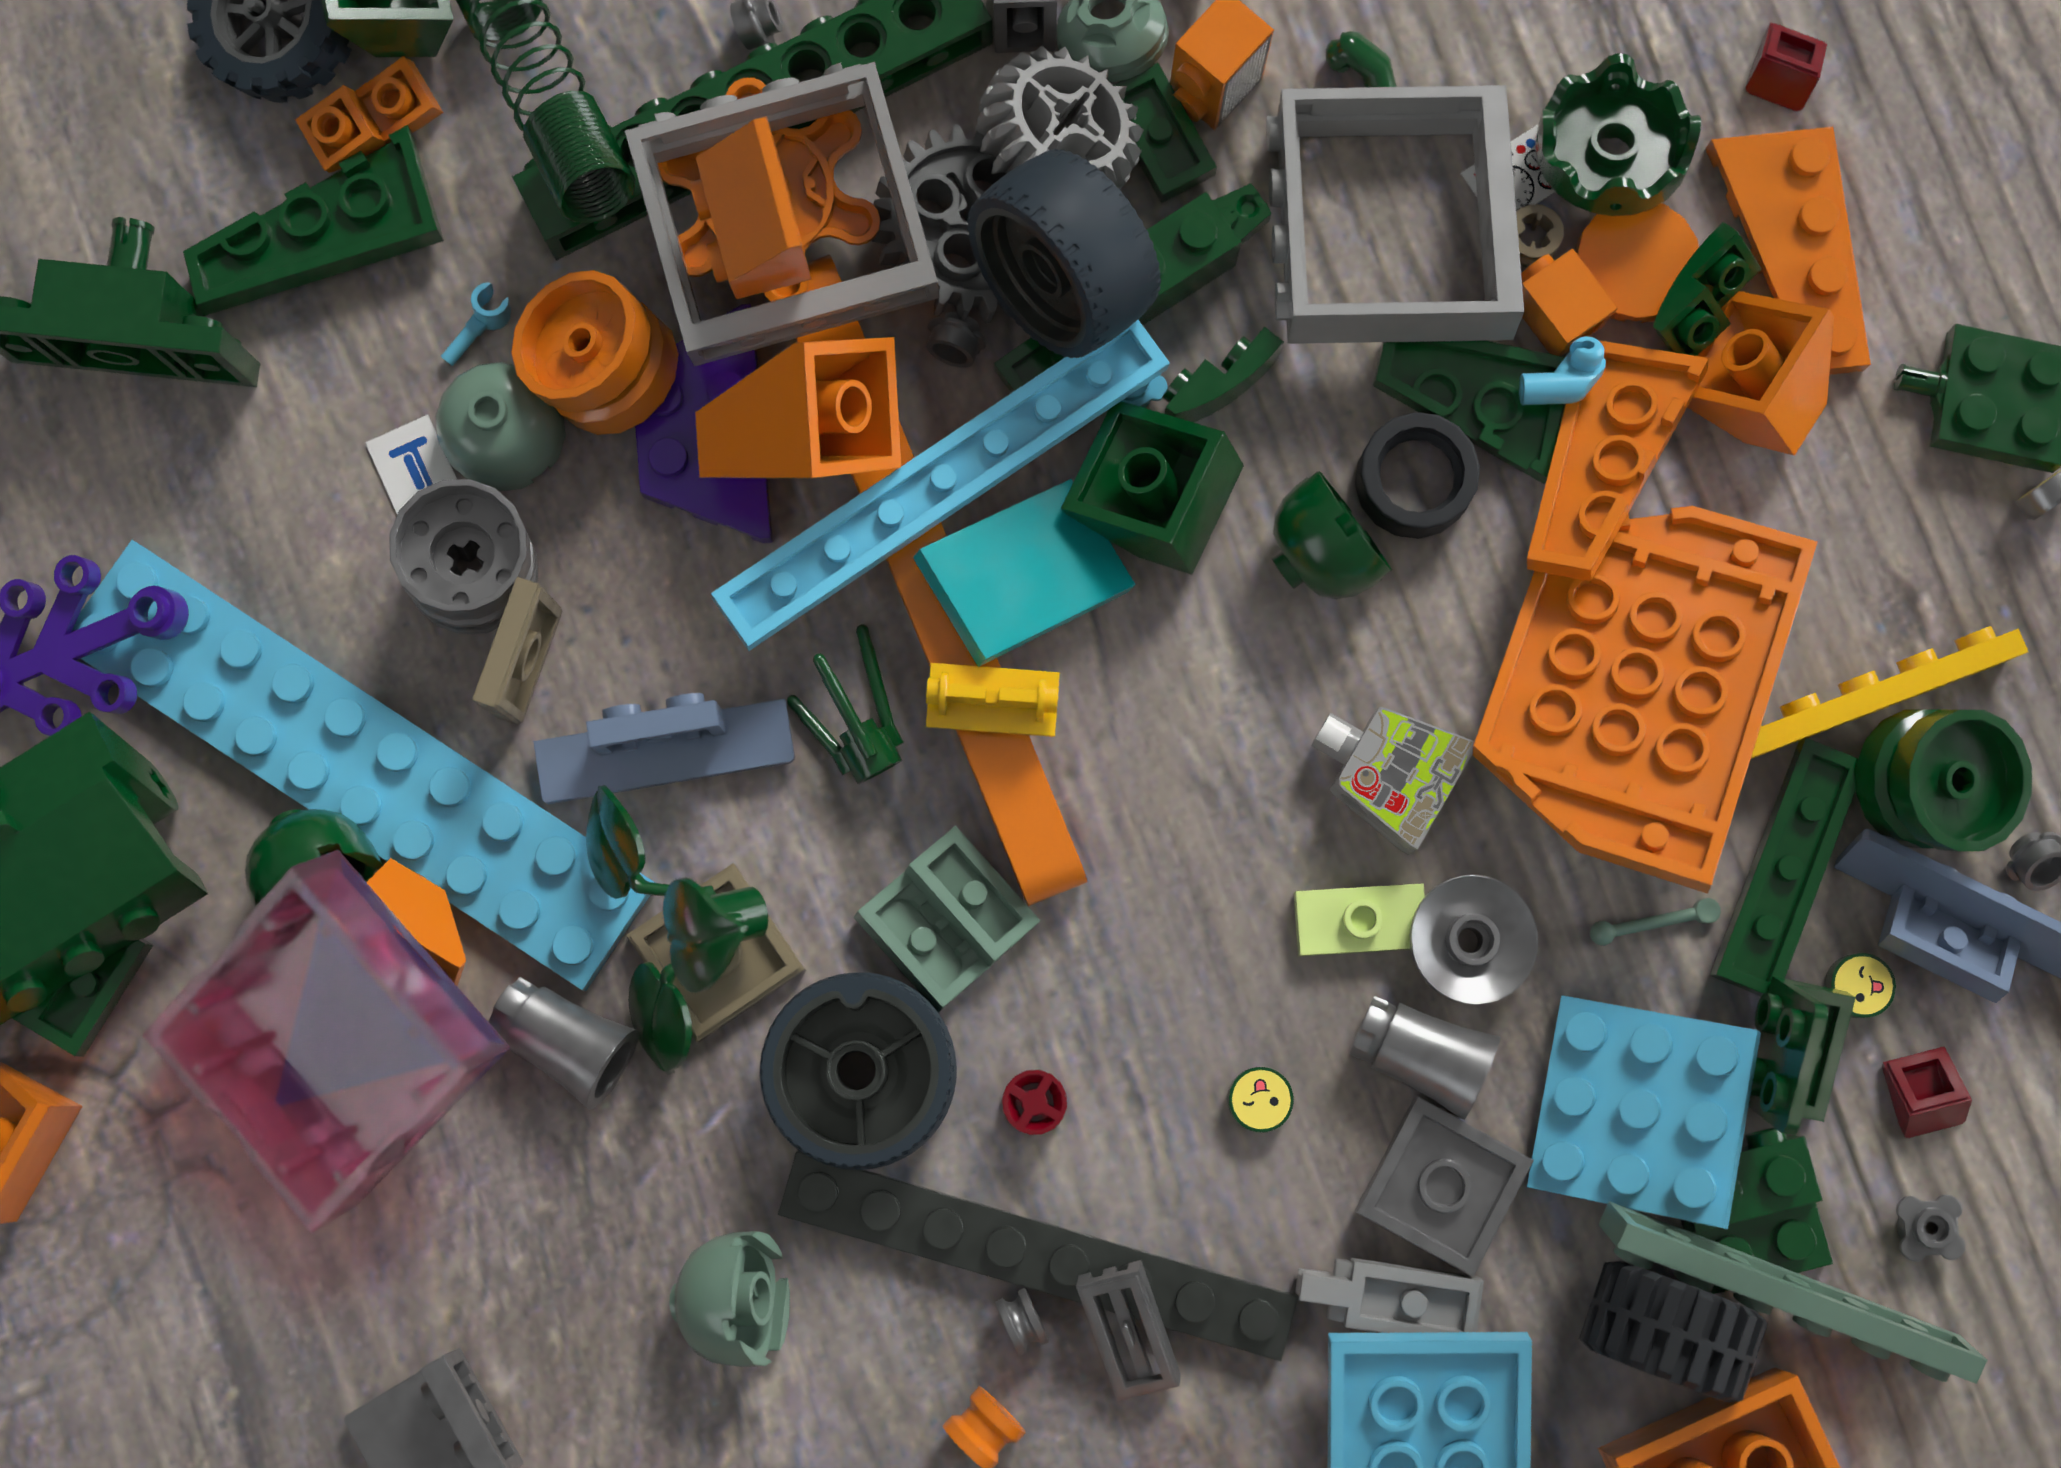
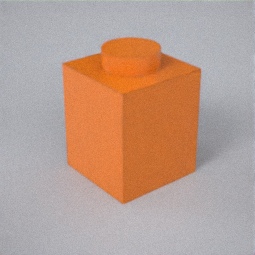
[1521,248,1618,356]

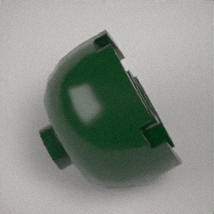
[1272,471,1392,599]
[245,809,382,932]

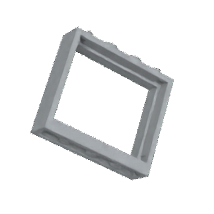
[625,62,940,366]
[1266,85,1524,344]

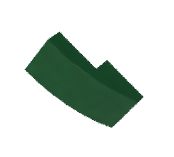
[1653,222,1762,356]
[1162,326,1284,422]

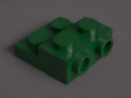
[1681,1127,1833,1294]

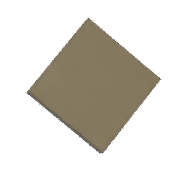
[472,577,563,725]
[626,863,806,1042]

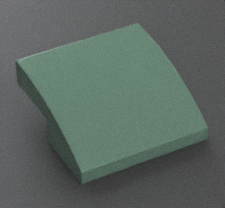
[853,826,1041,1013]

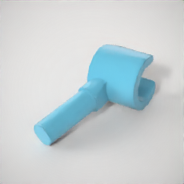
[440,282,511,366]

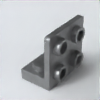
[344,1348,524,1468]

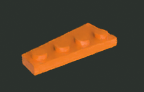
[1705,126,1871,375]
[1527,340,1709,581]

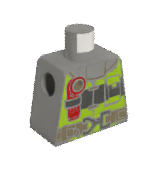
[1311,707,1474,855]

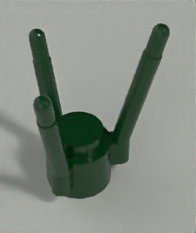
[787,624,904,784]

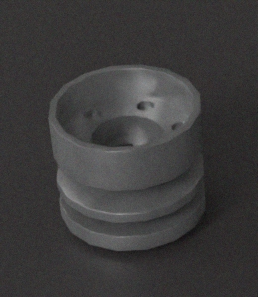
[389,479,538,634]

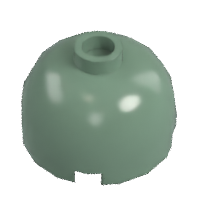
[435,362,566,492]
[669,1231,790,1367]

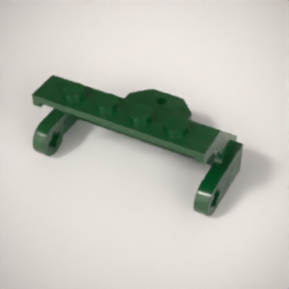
[0,711,208,1025]

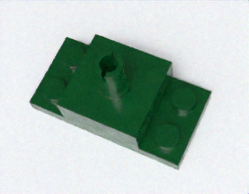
[0,217,260,387]

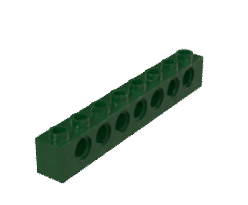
[512,0,993,261]

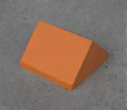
[0,1062,82,1224]

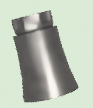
[486,978,639,1110]
[1349,996,1501,1120]

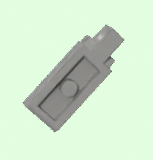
[1295,1258,1484,1333]

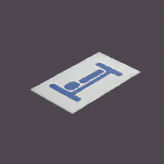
[365,415,457,514]

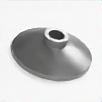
[1410,875,1538,1004]

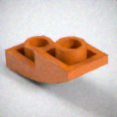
[295,56,444,173]

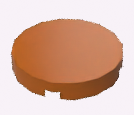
[1575,203,1699,323]

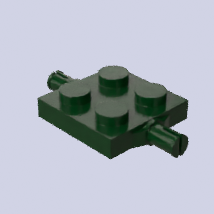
[1894,323,2061,473]

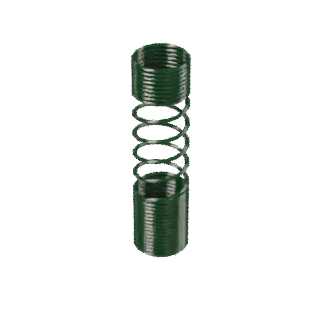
[456,0,636,223]

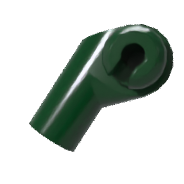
[1325,31,1397,88]

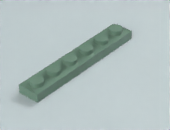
[1598,1201,1988,1384]

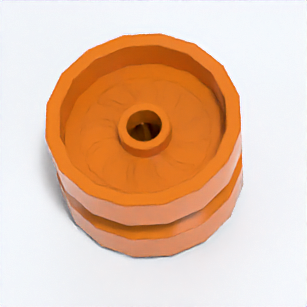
[511,270,678,435]

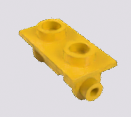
[926,663,1060,737]

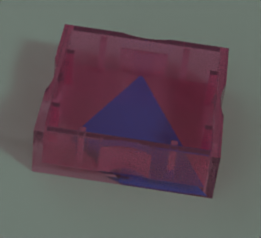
[142,850,511,1233]

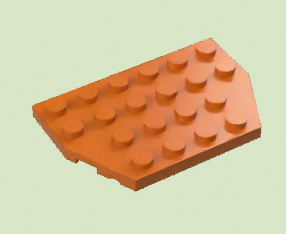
[1472,506,1818,894]

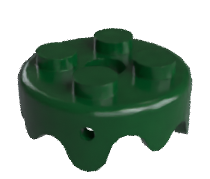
[1535,53,1702,216]

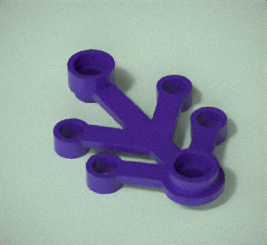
[0,555,189,736]

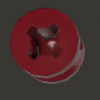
[1002,1070,1067,1135]

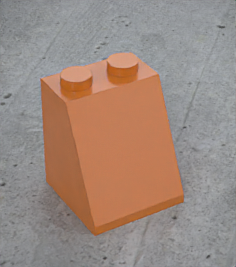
[695,337,901,478]

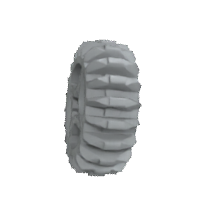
[975,46,1144,189]

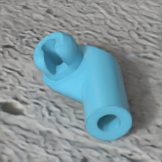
[1519,337,1606,405]

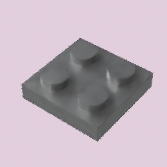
[1354,1097,1534,1277]

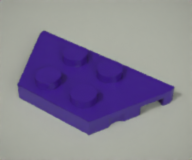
[635,304,773,544]

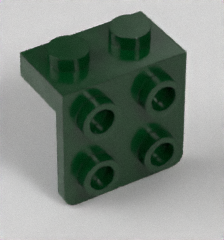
[1749,976,1856,1135]

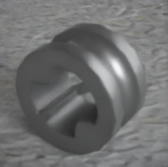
[995,1288,1049,1356]

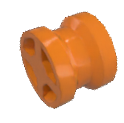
[942,1386,1026,1468]

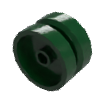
[1856,709,2032,852]

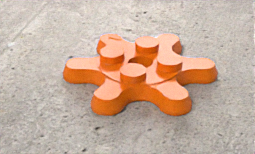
[658,78,880,302]

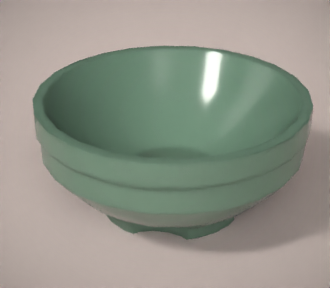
[1056,0,1169,82]

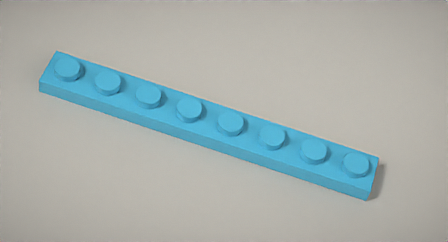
[711,320,1170,651]

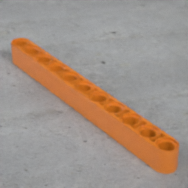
[796,254,1088,906]

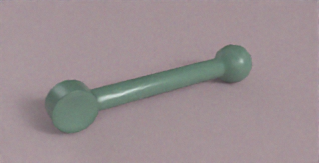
[1590,898,1721,946]

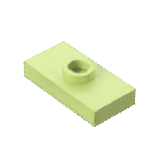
[1294,883,1425,957]

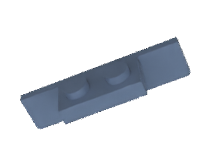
[533,693,795,804]
[1834,829,2061,1003]

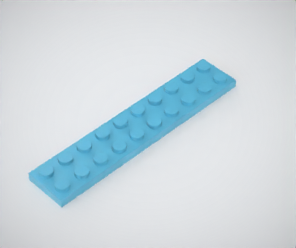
[72,540,656,991]

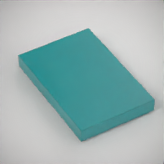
[913,479,1136,667]

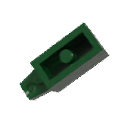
[1138,183,1272,325]

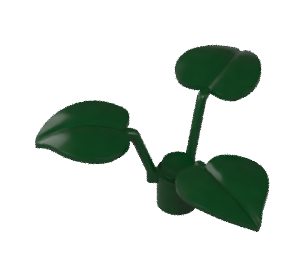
[586,785,768,1075]

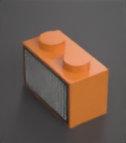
[1170,0,1274,130]

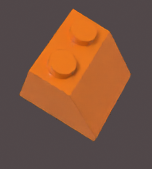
[690,116,812,299]

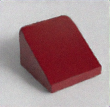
[1746,22,1828,111]
[1882,1046,1972,1138]

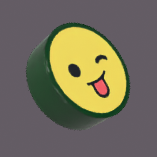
[1825,953,1896,1018]
[1227,1067,1294,1132]

